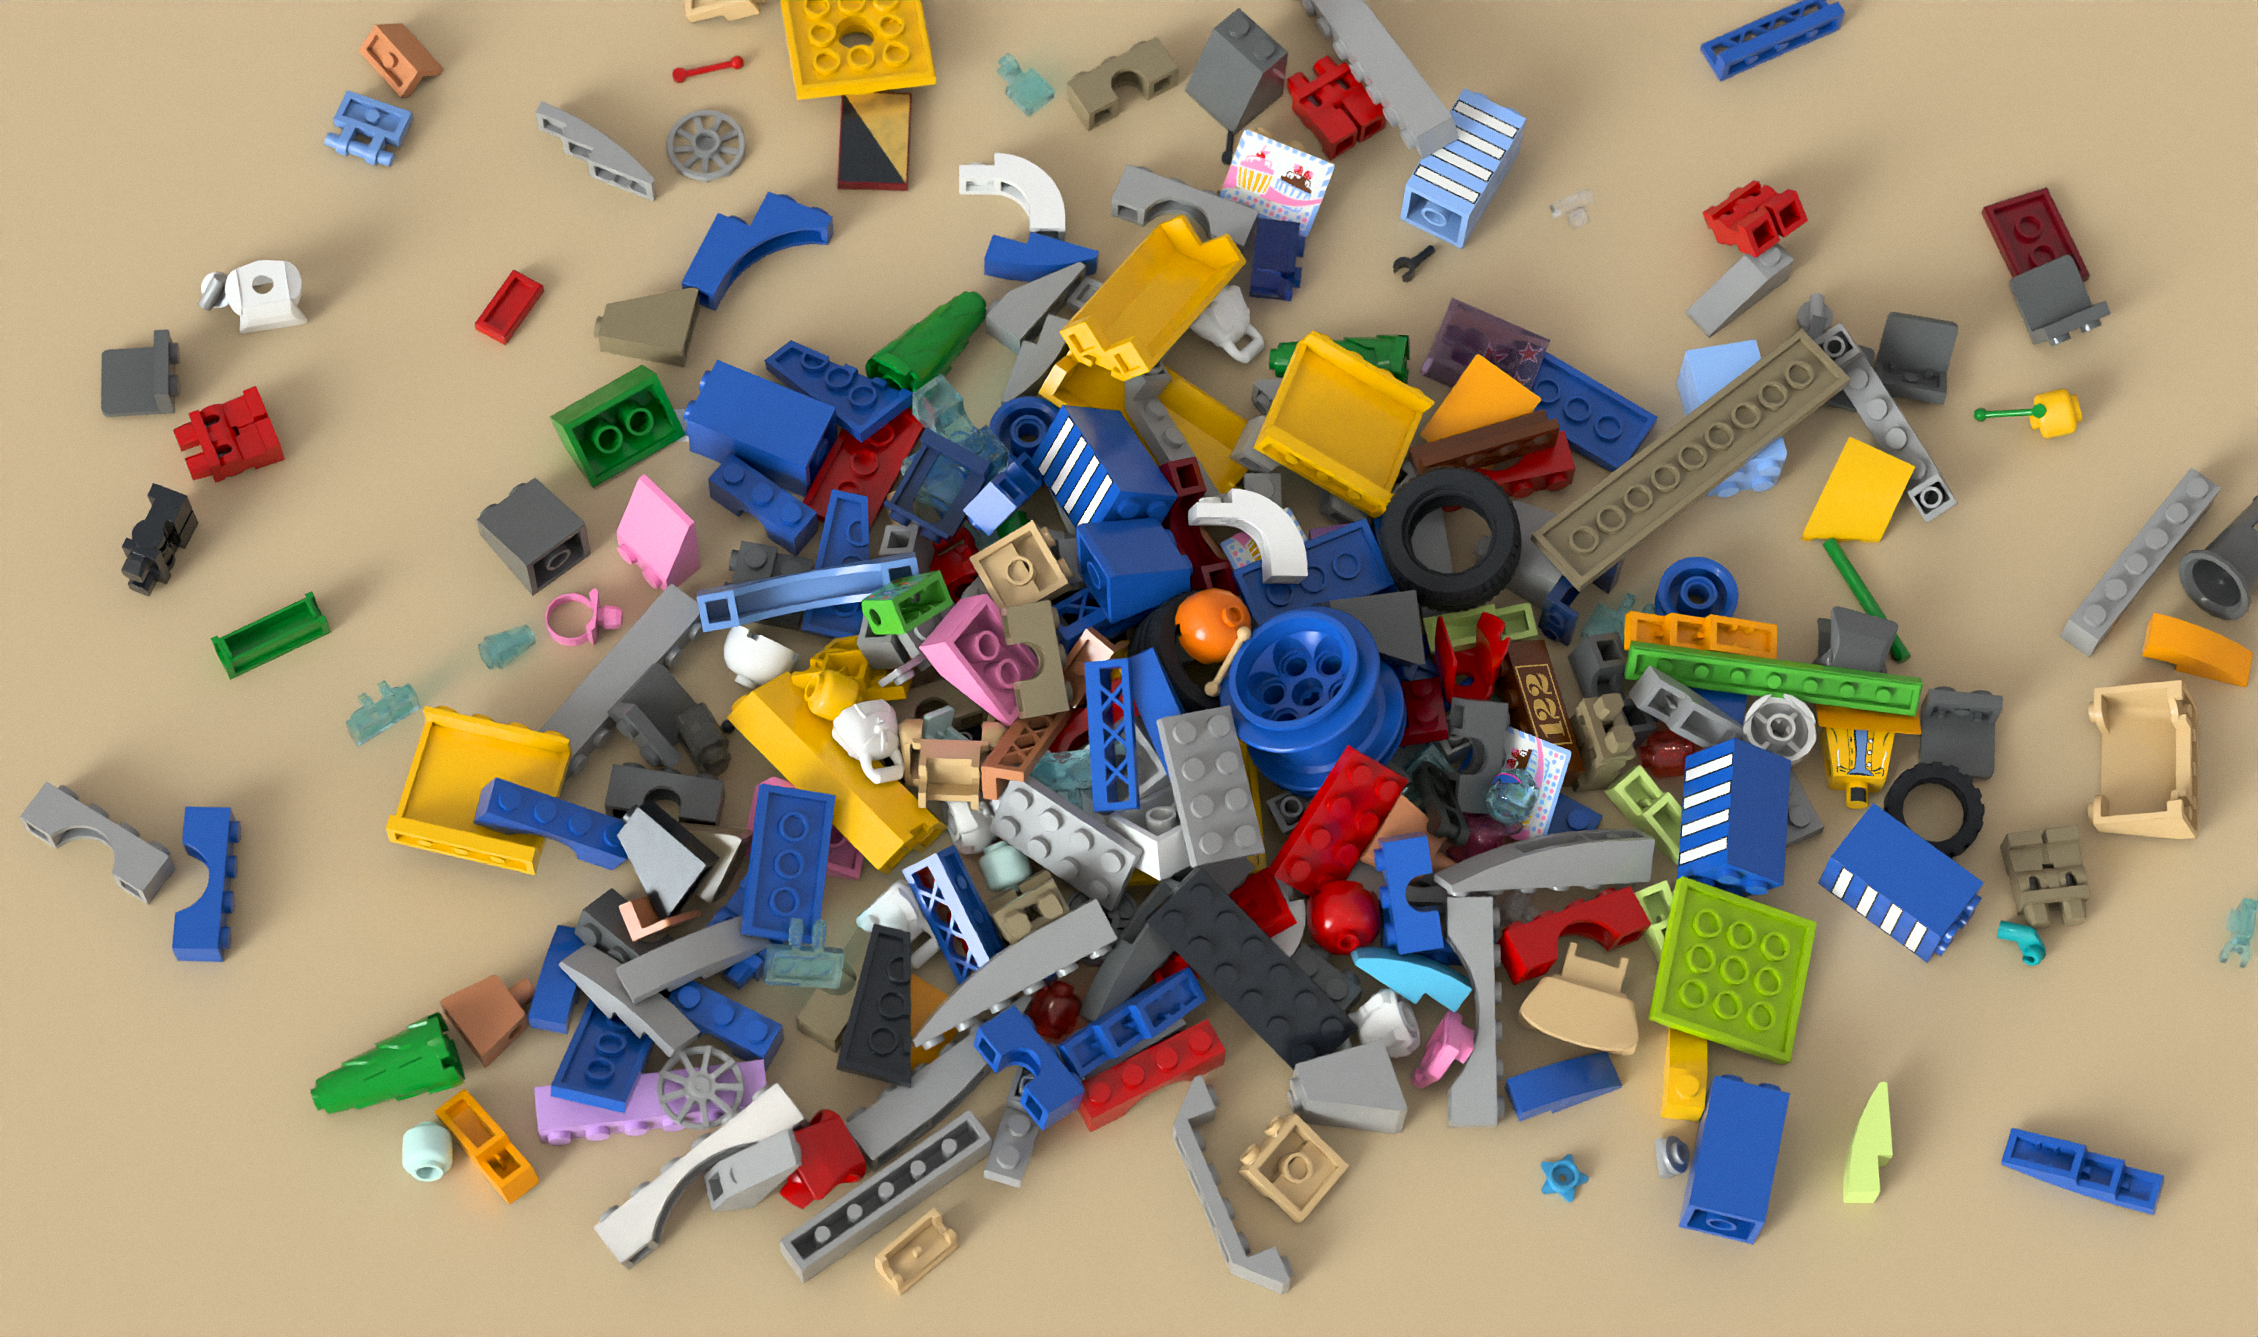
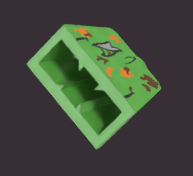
[861,570,953,635]

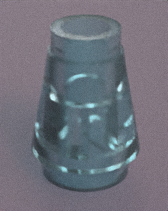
[478,624,536,670]

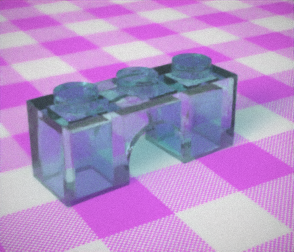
[912,374,1009,486]

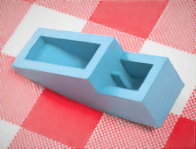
[1350,947,1473,1012]

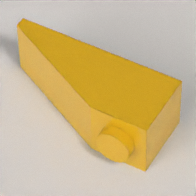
[1661,1027,1707,1122]

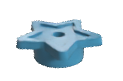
[1541,1154,1589,1202]

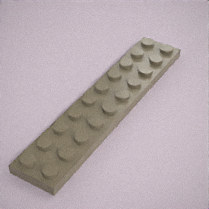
[1531,328,1851,592]

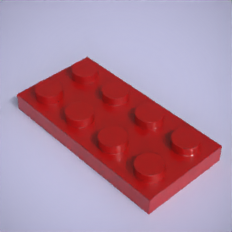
[803,408,928,534]
[1267,744,1409,899]
[1153,866,1297,983]

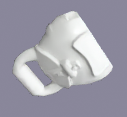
[1190,285,1265,363]
[832,699,905,784]
[942,791,999,855]
[856,879,941,969]
[1337,988,1421,1059]

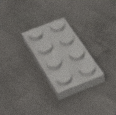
[1156,705,1265,868]
[989,775,1143,911]

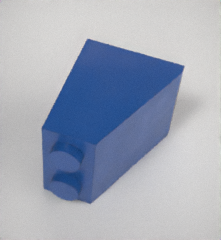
[1076,518,1194,624]

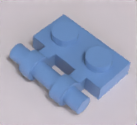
[324,90,413,167]

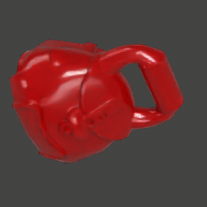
[930,527,979,605]

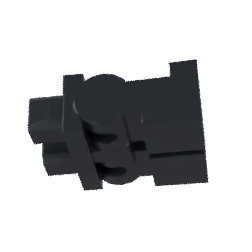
[121,483,198,596]

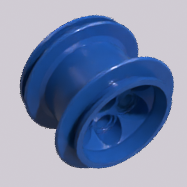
[1219,606,1407,798]

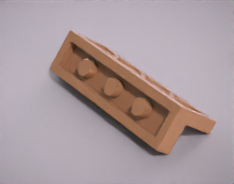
[981,705,1077,800]

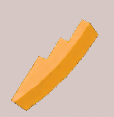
[1624,611,1778,659]

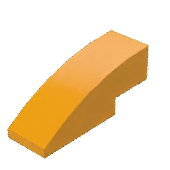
[2142,612,2253,688]
[434,1088,540,1205]

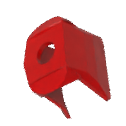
[1434,612,1511,704]
[780,1109,866,1210]

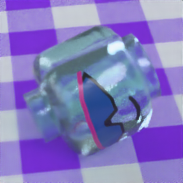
[1485,768,1540,825]

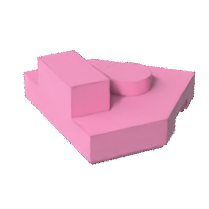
[1410,1010,1475,1089]

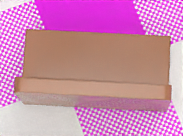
[359,23,443,98]
[1062,626,1129,709]
[618,896,702,942]

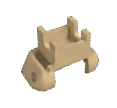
[894,718,1008,810]
[1517,942,1639,1056]

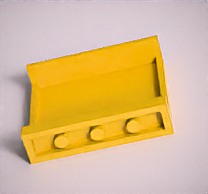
[1253,330,1435,519]
[386,705,572,875]

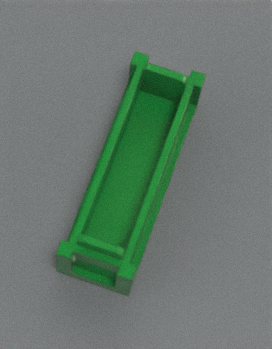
[211,591,331,680]

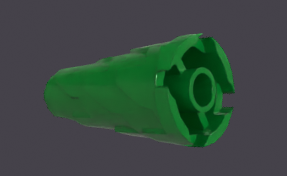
[865,291,986,413]
[1269,334,1410,385]
[310,1012,466,1114]

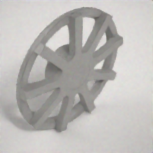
[667,110,746,183]
[657,1045,744,1130]

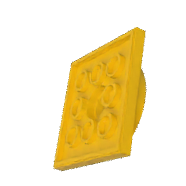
[780,0,936,100]

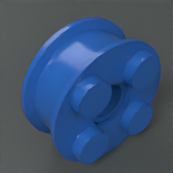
[989,396,1059,472]
[1654,557,1739,618]

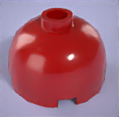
[1305,880,1381,956]

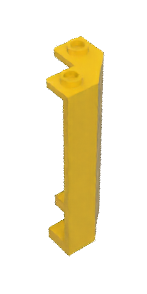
[1060,215,1247,381]
[1038,349,1251,494]
[726,671,948,875]

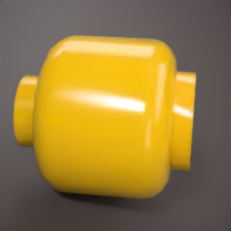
[2029,388,2083,439]
[804,669,863,722]

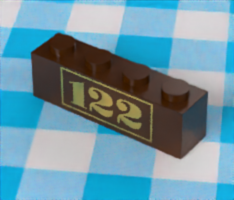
[1497,640,1585,788]

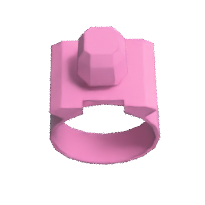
[545,588,623,646]

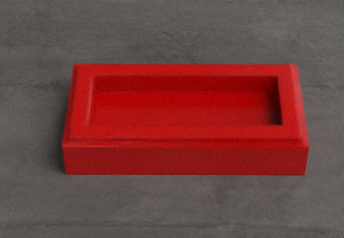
[474,269,544,346]

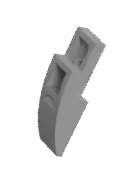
[983,1041,1062,1188]

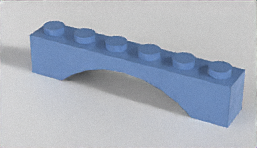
[696,551,919,632]

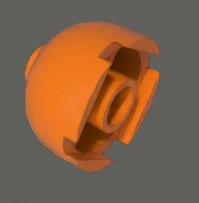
[1175,588,1251,664]

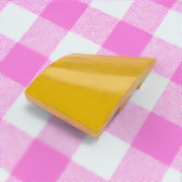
[1801,436,1915,543]
[791,635,915,701]

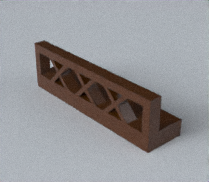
[1408,409,1560,475]

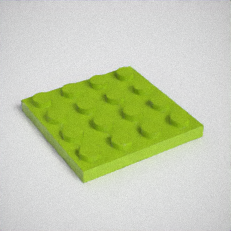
[1648,876,1817,1065]

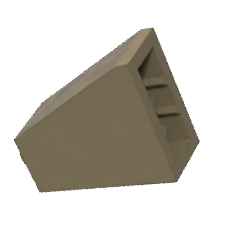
[594,287,700,367]
[678,822,753,904]

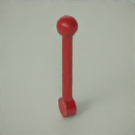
[672,56,744,83]

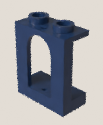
[883,427,994,545]
[1538,557,1625,647]

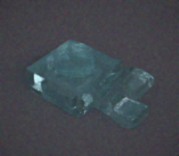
[997,53,1055,117]
[2219,898,2258,968]

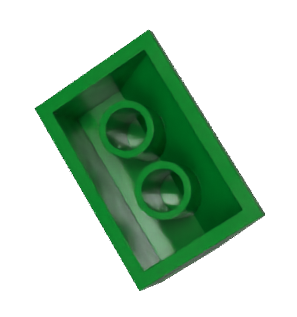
[550,364,686,487]

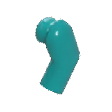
[1997,920,2046,966]

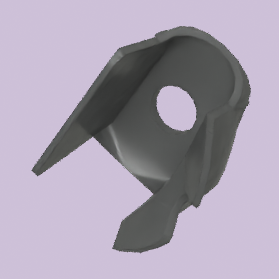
[1811,606,1898,673]

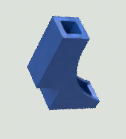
[682,191,834,311]

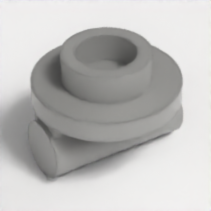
[198,272,229,311]
[1797,293,1833,333]
[1654,1136,1690,1179]

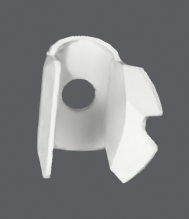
[225,260,307,334]

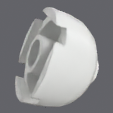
[724,626,800,690]
[1741,694,1817,767]

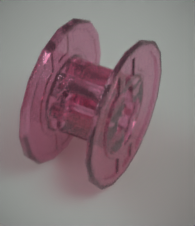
[1445,812,1523,863]

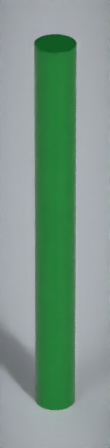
[1823,538,1911,664]

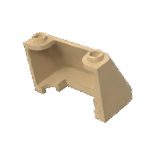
[2088,680,2199,840]

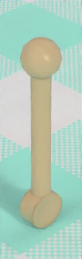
[1205,626,1251,697]

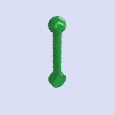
[1974,404,2047,422]

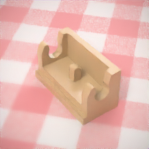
[875,1207,959,1296]

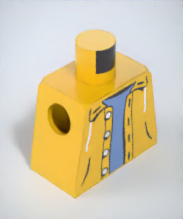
[1819,727,1895,809]

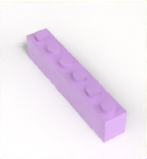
[534,1059,767,1146]

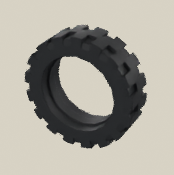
[1883,761,1985,859]

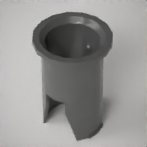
[2178,495,2258,620]

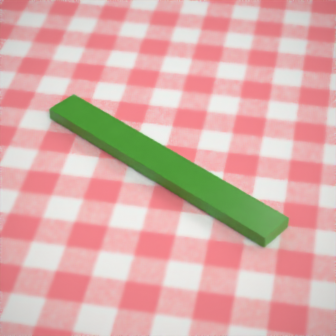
[1624,641,1923,716]

